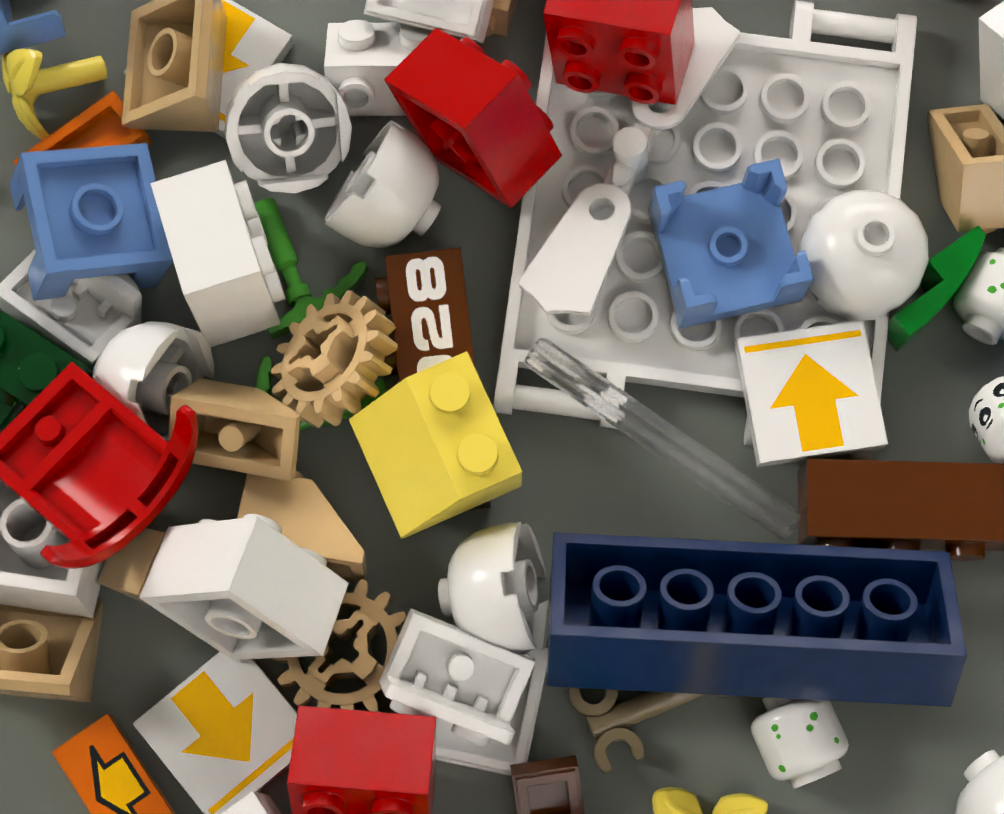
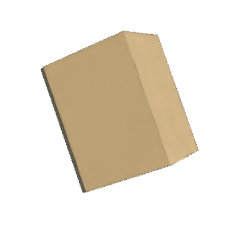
[121,0,227,132]
[0,601,103,703]

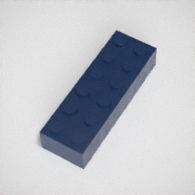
[547,532,967,707]

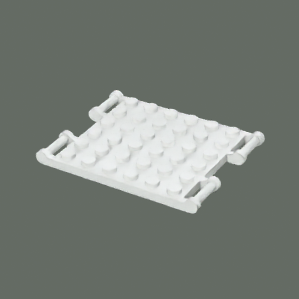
[493,0,917,460]

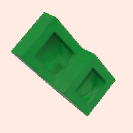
[887,225,986,352]

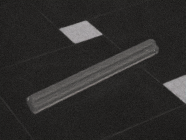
[524,337,801,540]

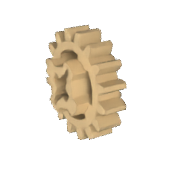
[270,290,398,428]
[271,579,407,712]

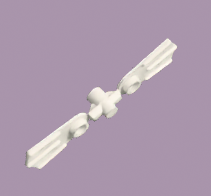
[518,7,740,316]

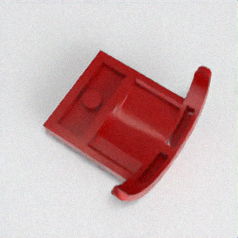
[0,362,198,569]

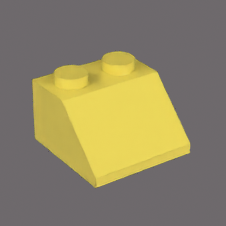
[349,351,523,540]

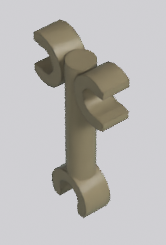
[568,687,732,774]

